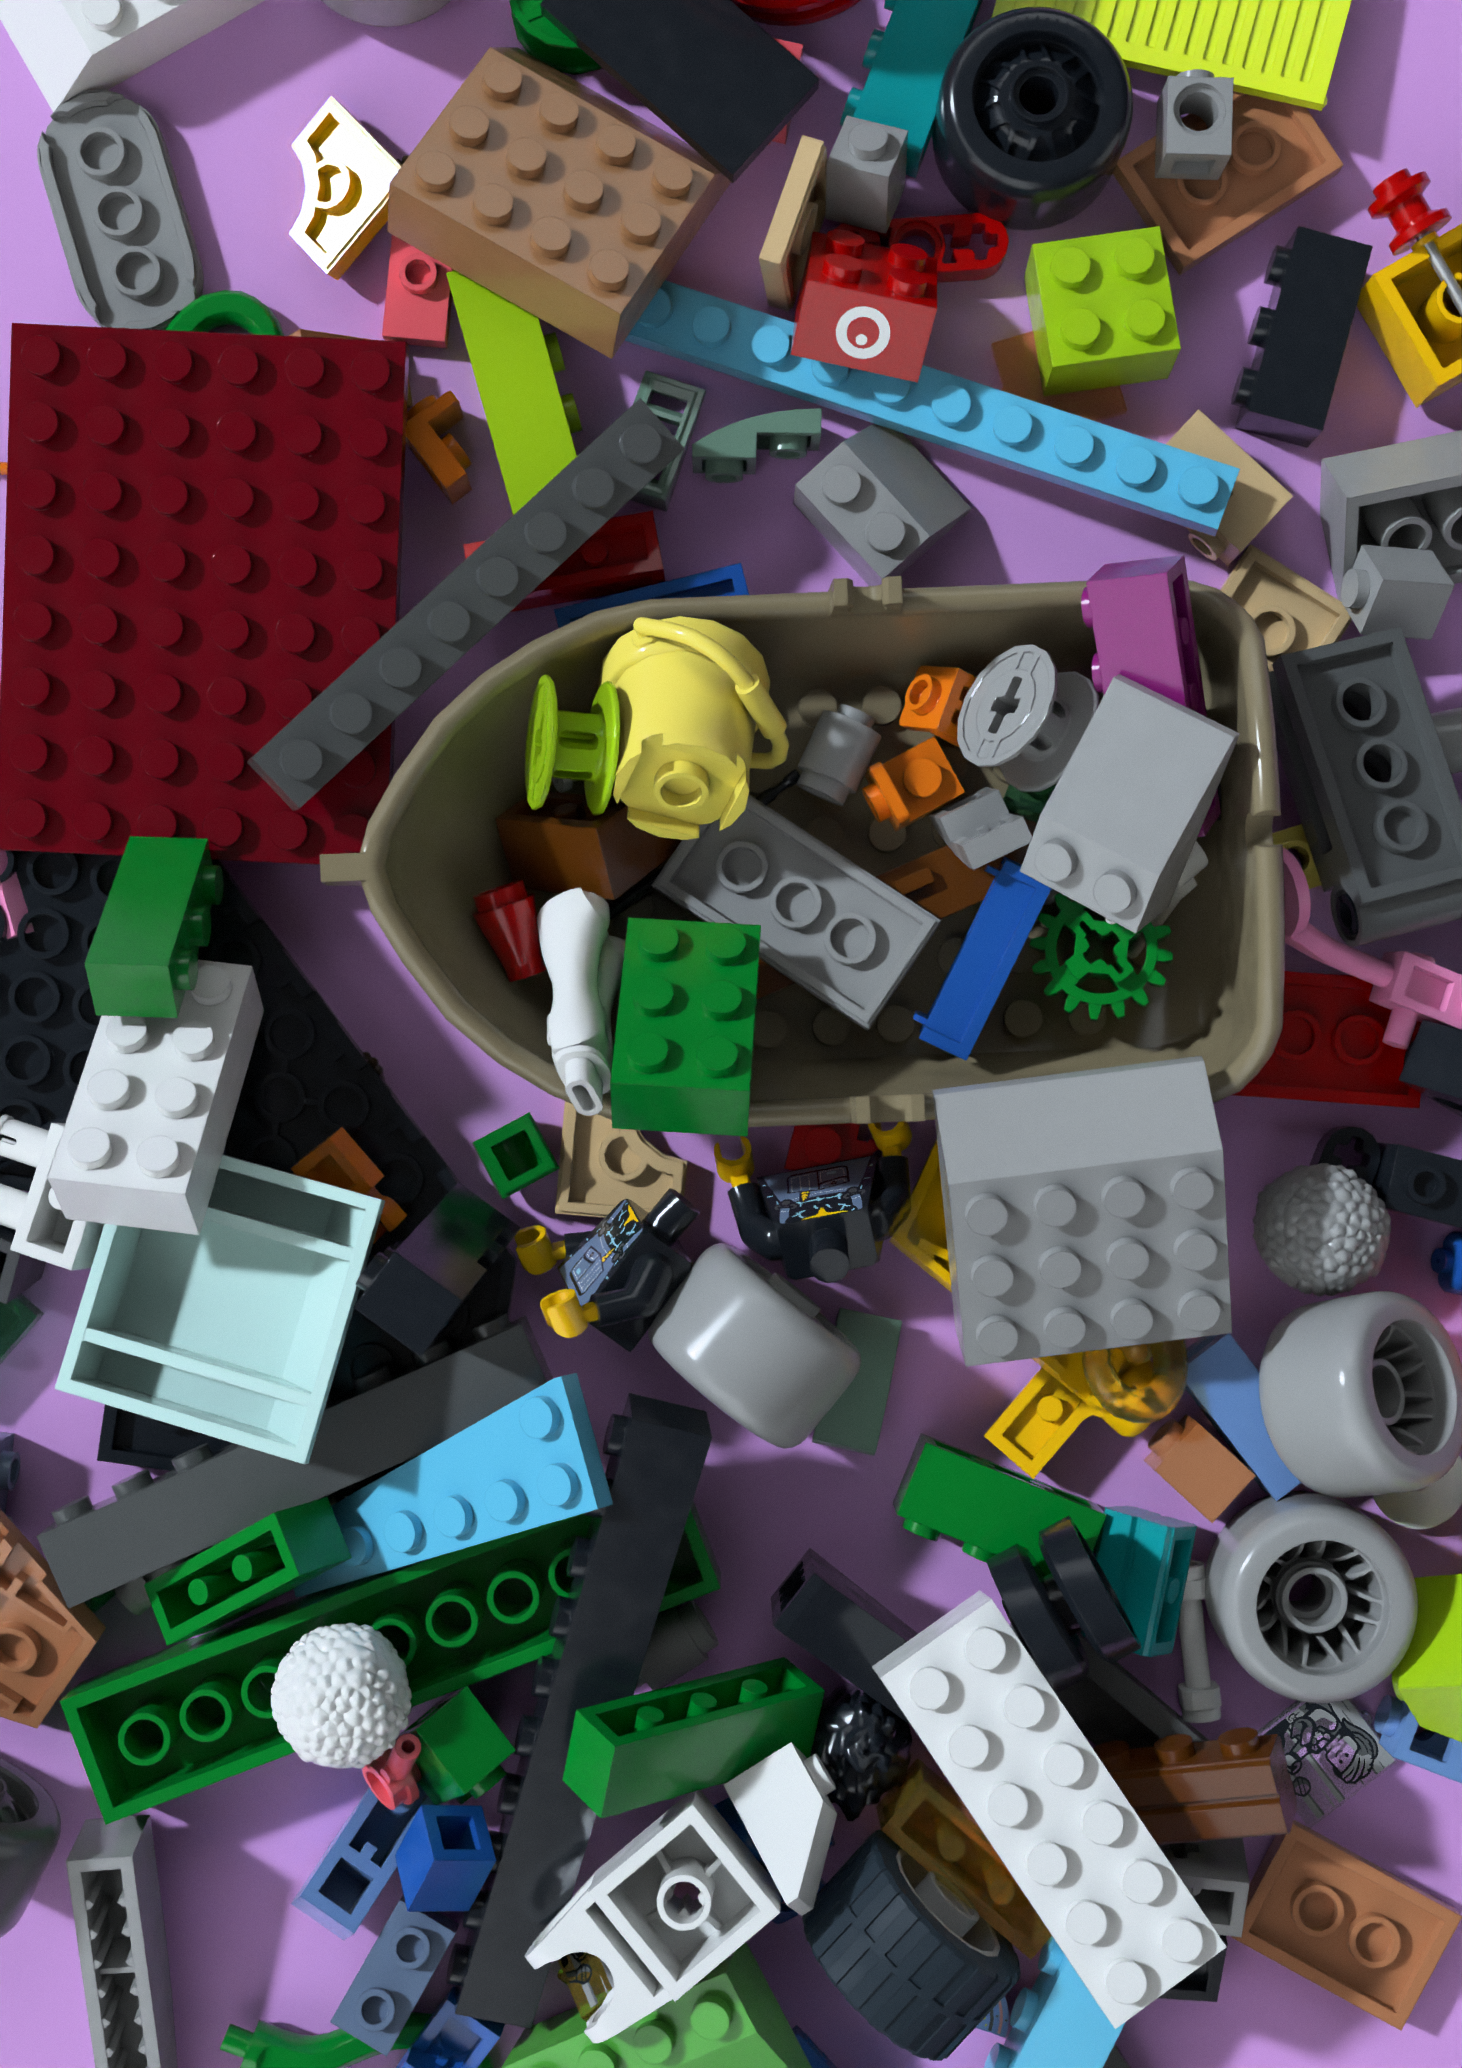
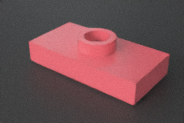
[382,235,455,348]

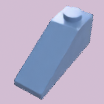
[291,1783,435,1940]

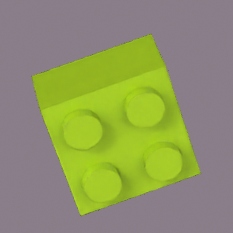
[1024,226,1181,396]

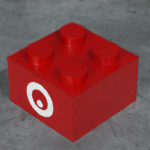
[790,229,937,383]

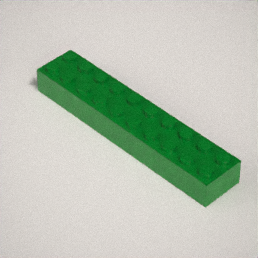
[59,1500,721,1825]

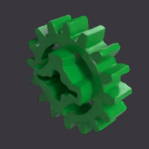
[1030,893,1173,1022]

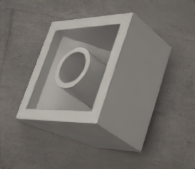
[793,423,971,586]

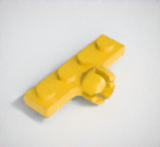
[983,1343,1175,1479]

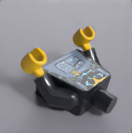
[714,1121,912,1283]
[514,1188,700,1352]

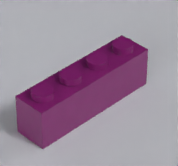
[1081,555,1221,837]

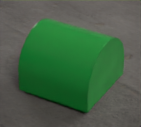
[472,1112,560,1200]

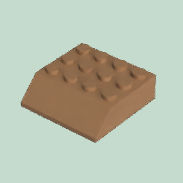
[387,47,731,359]

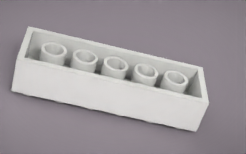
[872,1590,1226,2029]

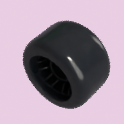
[932,7,1133,231]

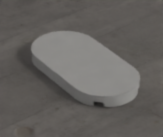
[37,89,204,330]

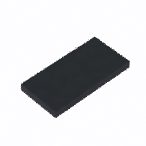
[540,0,819,183]

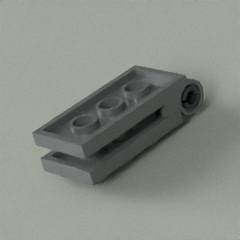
[1269,627,1462,947]

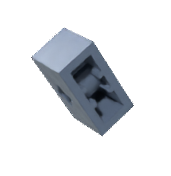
[330,1894,459,2057]

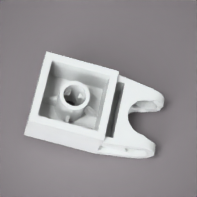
[525,1790,781,2043]

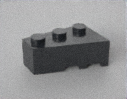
[353,1182,521,1357]

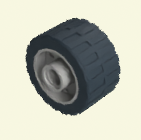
[802,1829,1021,2061]

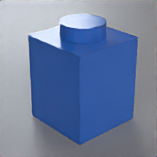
[395,1805,496,1912]

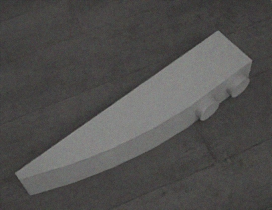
[66,1815,177,2068]

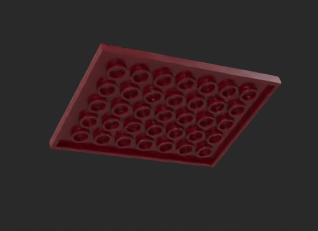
[0,323,409,865]

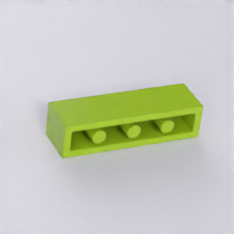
[446,270,583,515]

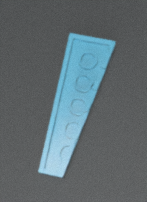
[294,1373,613,1598]

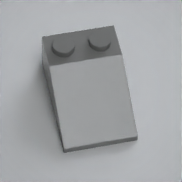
[1020,674,1240,933]

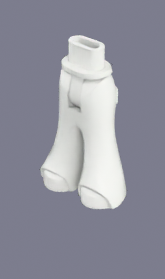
[537,887,626,1116]

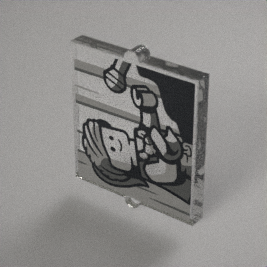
[1257,1699,1398,1829]

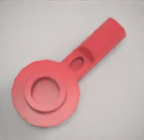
[362,1733,422,1810]

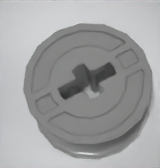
[957,644,1099,792]

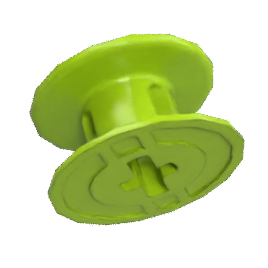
[525,674,620,816]

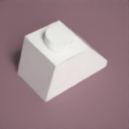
[724,1742,837,1916]

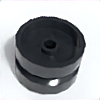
[987,1515,1142,1693]

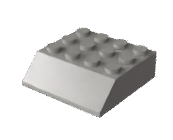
[932,1056,1232,1367]

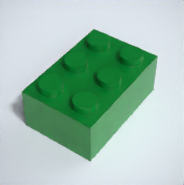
[610,917,761,1137]

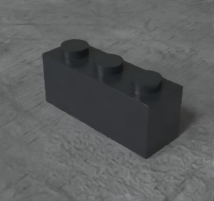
[1231,226,1373,448]

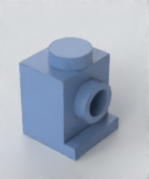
[1374,1695,1462,1783]

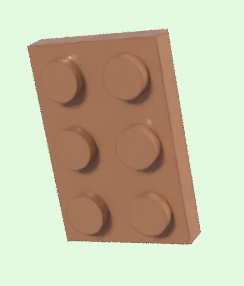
[1113,91,1344,276]
[1231,1820,1462,2031]

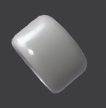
[648,1243,861,1449]
[1259,1291,1462,1498]
[1205,1491,1418,1703]

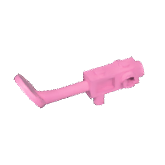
[1283,848,1462,1049]

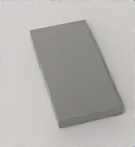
[652,795,941,1031]

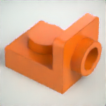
[406,390,472,505]
[899,666,977,748]
[862,736,965,832]

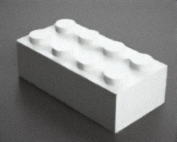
[48,960,264,1235]

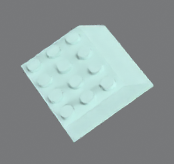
[55,1154,385,1464]

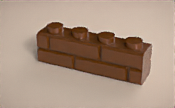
[1093,1727,1297,1845]

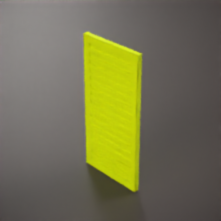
[991,0,1352,111]

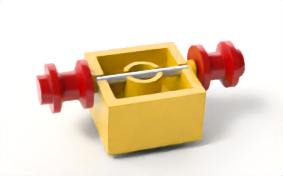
[1357,168,1462,408]

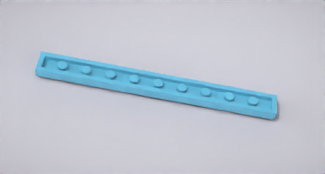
[624,280,1240,537]

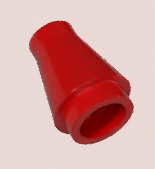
[472,880,546,982]

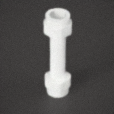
[1177,1560,1222,1723]

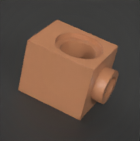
[1143,1414,1256,1523]

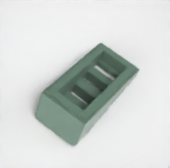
[631,371,706,512]

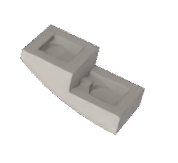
[928,787,1032,870]

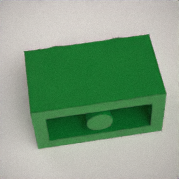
[395,1686,516,1805]

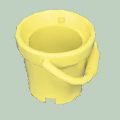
[598,616,789,840]

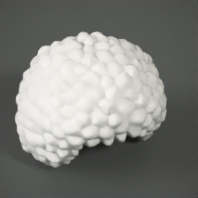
[271,1623,412,1769]

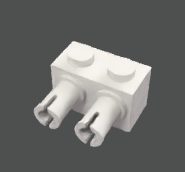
[0,1114,104,1271]

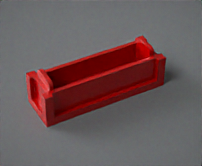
[463,510,665,612]

